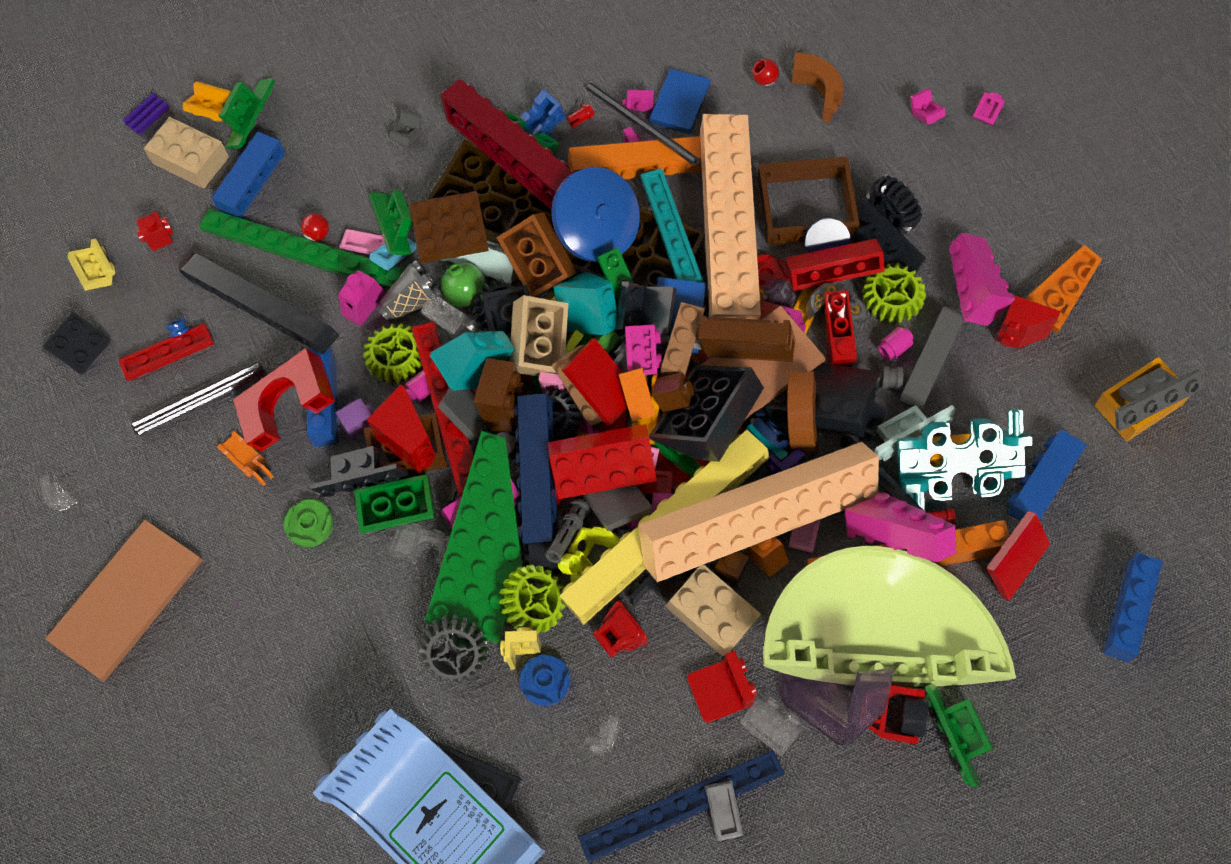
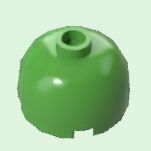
[440,263,488,307]

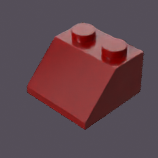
[995,295,1061,349]

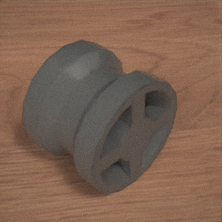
[881,366,903,391]

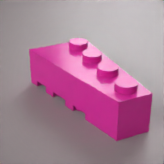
[949,233,1015,326]
[845,493,956,562]

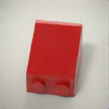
[367,384,436,473]

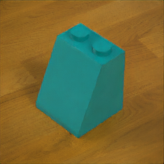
[554,272,617,335]
[430,331,515,390]

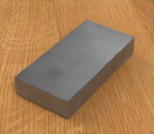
[705,780,743,842]

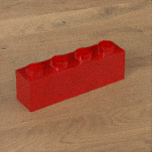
[785,239,885,291]

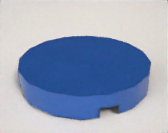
[519,654,571,707]

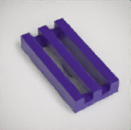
[122,93,170,135]

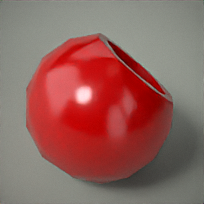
[752,59,779,86]
[301,213,329,241]

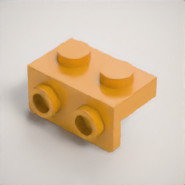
[183,81,231,121]

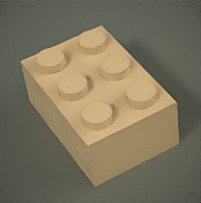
[144,117,229,189]
[509,295,568,376]
[665,564,761,657]

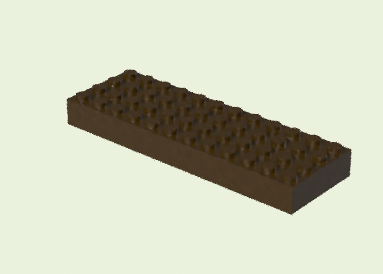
[427,139,706,287]

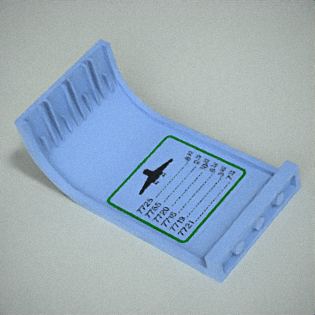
[313,709,546,864]

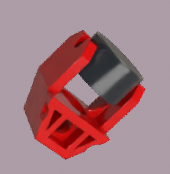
[856,684,929,744]

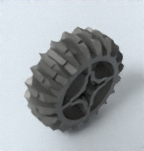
[418,614,489,685]

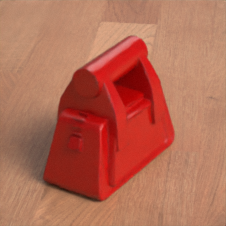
[593,601,649,658]

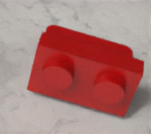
[687,650,757,723]

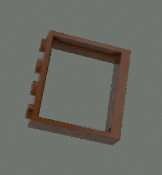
[758,157,859,245]

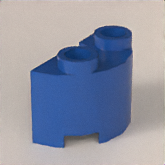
[520,89,565,136]

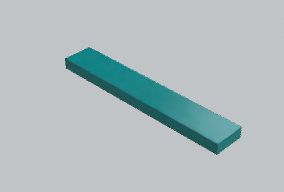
[640,169,703,283]

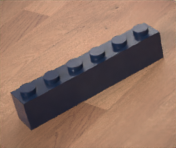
[515,394,558,545]

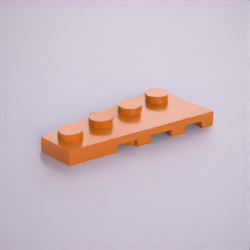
[1025,245,1102,334]

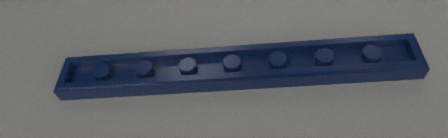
[578,750,785,864]

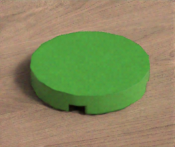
[284,499,334,547]

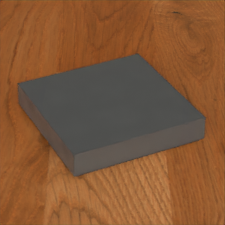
[438,387,484,441]
[584,485,652,531]

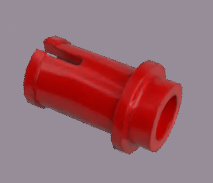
[566,104,595,129]
[925,507,956,524]

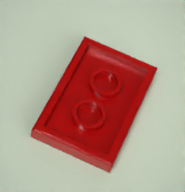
[562,338,628,426]
[987,511,1050,601]

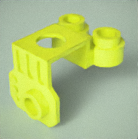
[558,527,620,583]

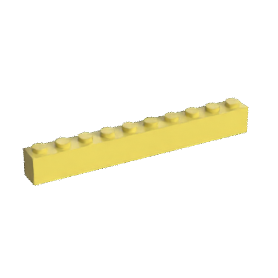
[560,430,769,625]

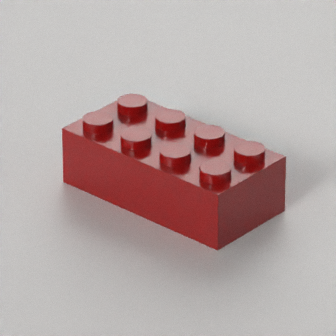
[548,424,657,499]

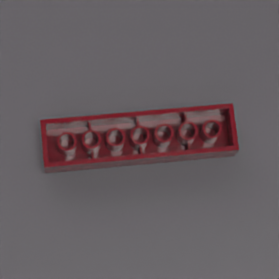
[440,79,574,210]

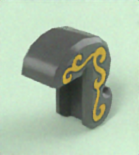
[805,283,866,326]

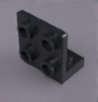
[615,282,676,335]
[41,311,111,375]

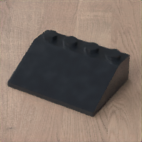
[765,363,882,437]
[649,365,764,462]

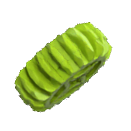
[862,263,926,324]
[363,323,423,384]
[499,565,566,633]

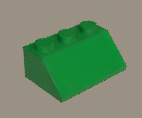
[354,474,436,534]

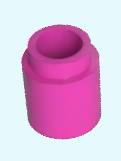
[877,327,914,360]
[405,370,430,403]

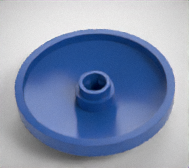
[552,167,640,262]

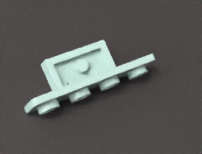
[874,405,956,461]

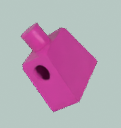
[338,271,386,326]

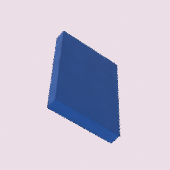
[650,69,711,134]
[656,277,706,354]

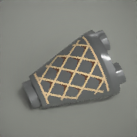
[377,260,444,321]

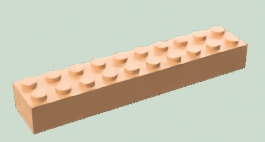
[700,114,761,320]
[639,442,879,582]

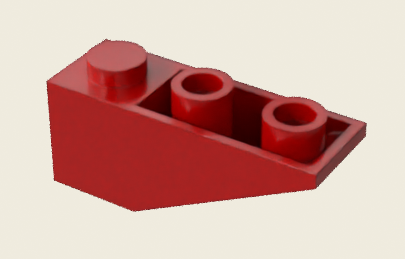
[824,290,857,366]

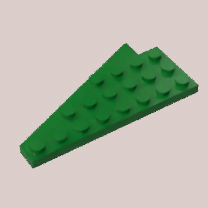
[424,431,529,644]

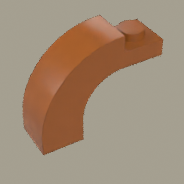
[792,52,843,122]
[787,372,819,455]

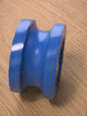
[165,318,190,337]

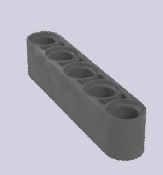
[899,306,964,410]

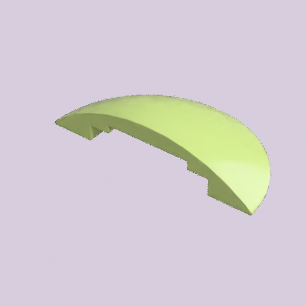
[763,546,1016,687]

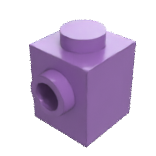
[335,398,374,440]

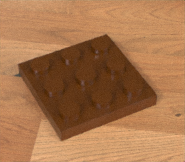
[410,191,489,263]

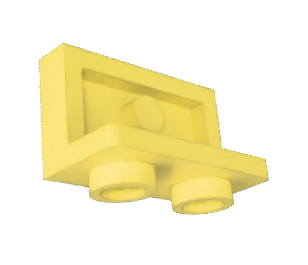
[68,239,115,291]
[500,627,541,670]

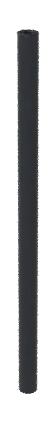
[586,83,699,166]

